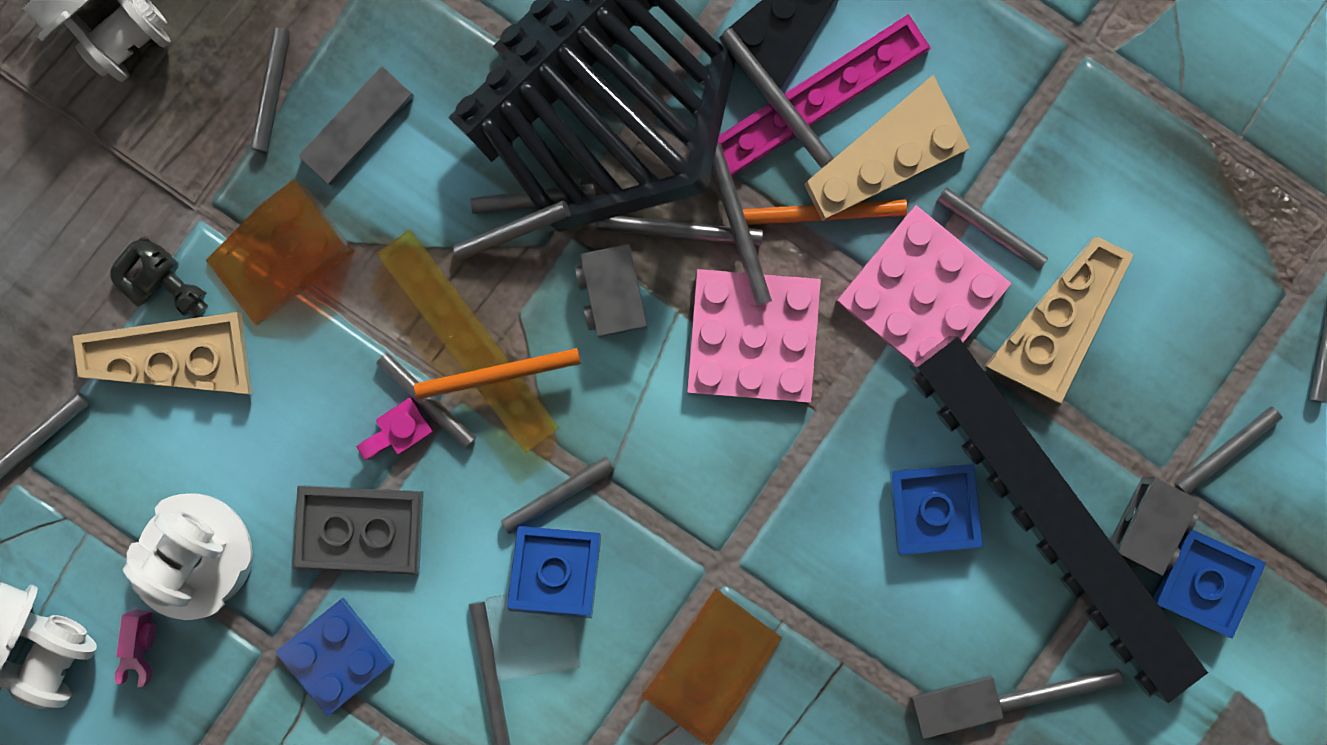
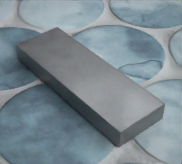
[298,66,414,186]

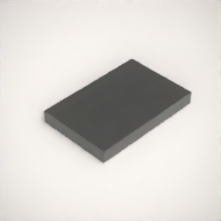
[293,485,424,575]

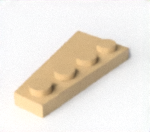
[804,75,970,221]
[984,236,1134,404]
[72,312,253,394]

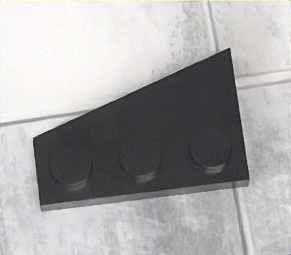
[723,0,835,90]

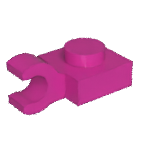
[356,397,434,460]
[115,609,156,687]

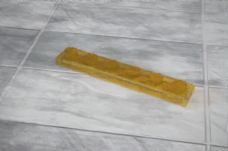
[377,229,560,453]

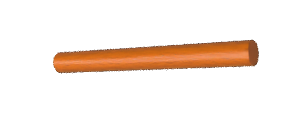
[742,199,907,225]
[414,348,581,400]

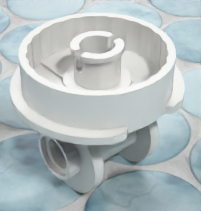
[23,0,171,82]
[123,493,253,620]
[0,582,97,709]

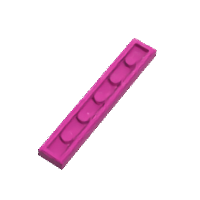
[718,14,931,177]

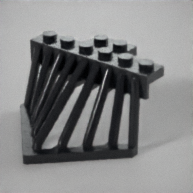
[448,0,736,232]

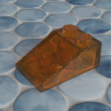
[206,179,355,325]
[641,588,782,745]

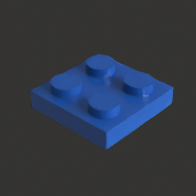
[889,463,983,555]
[507,526,601,619]
[1153,529,1266,639]
[276,597,395,716]

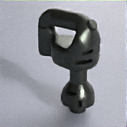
[110,237,208,317]

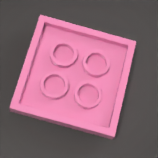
[836,205,1012,364]
[687,269,821,403]

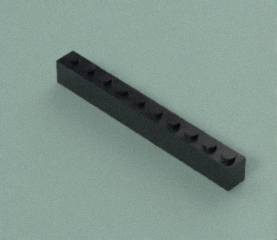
[909,336,1208,703]

